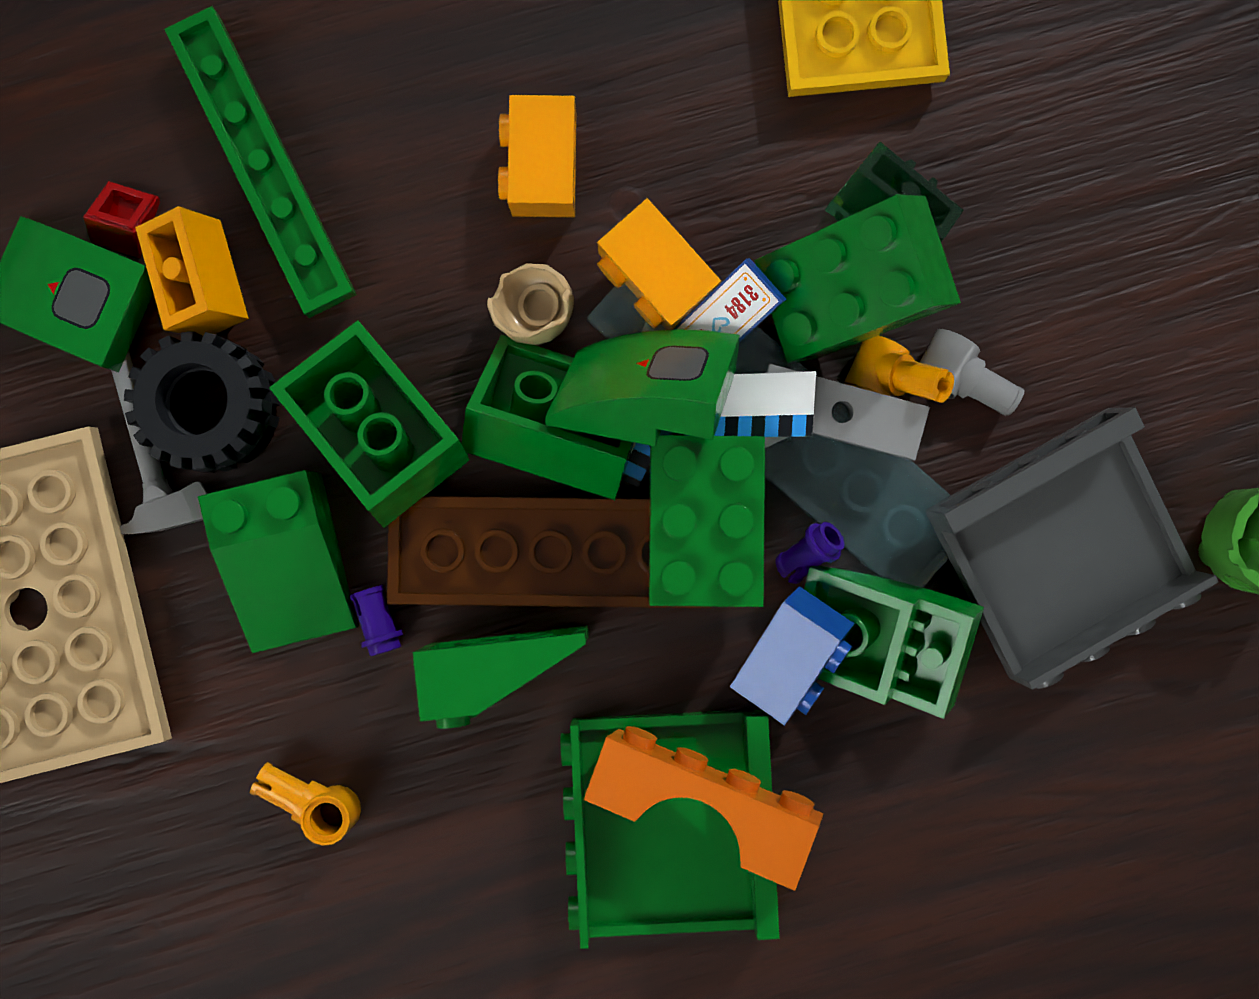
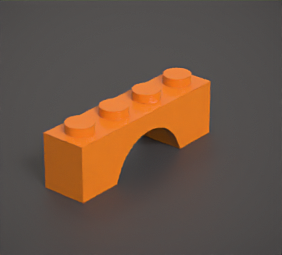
[584,726,824,891]

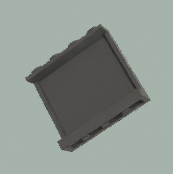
[924,407,1219,690]

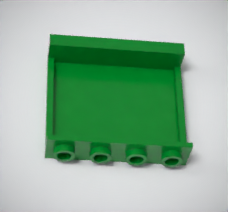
[560,709,780,949]

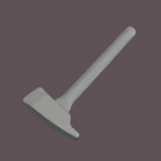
[111,351,208,534]

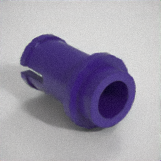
[776,522,845,584]
[350,585,403,657]

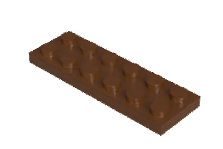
[387,496,712,608]

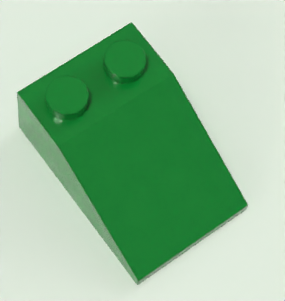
[198,470,358,653]
[413,625,589,729]

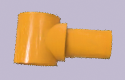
[844,335,954,403]
[250,762,361,846]

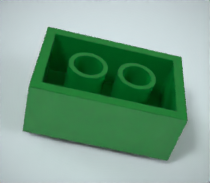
[754,194,961,364]
[269,320,470,528]
[648,435,765,607]

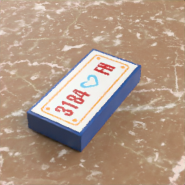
[673,258,787,343]

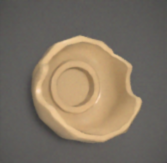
[487,263,574,345]

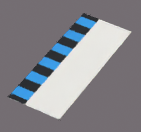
[660,371,816,437]

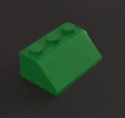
[462,335,634,500]

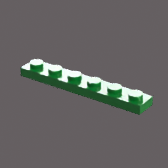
[164,6,357,318]

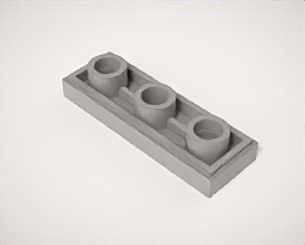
[766,364,930,461]

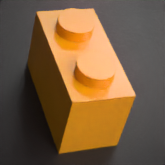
[498,95,577,217]
[597,198,721,330]
[135,206,249,336]

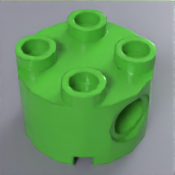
[1198,488,1259,594]

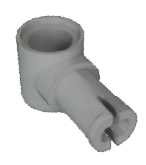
[919,329,1024,416]

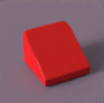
[83,181,160,258]

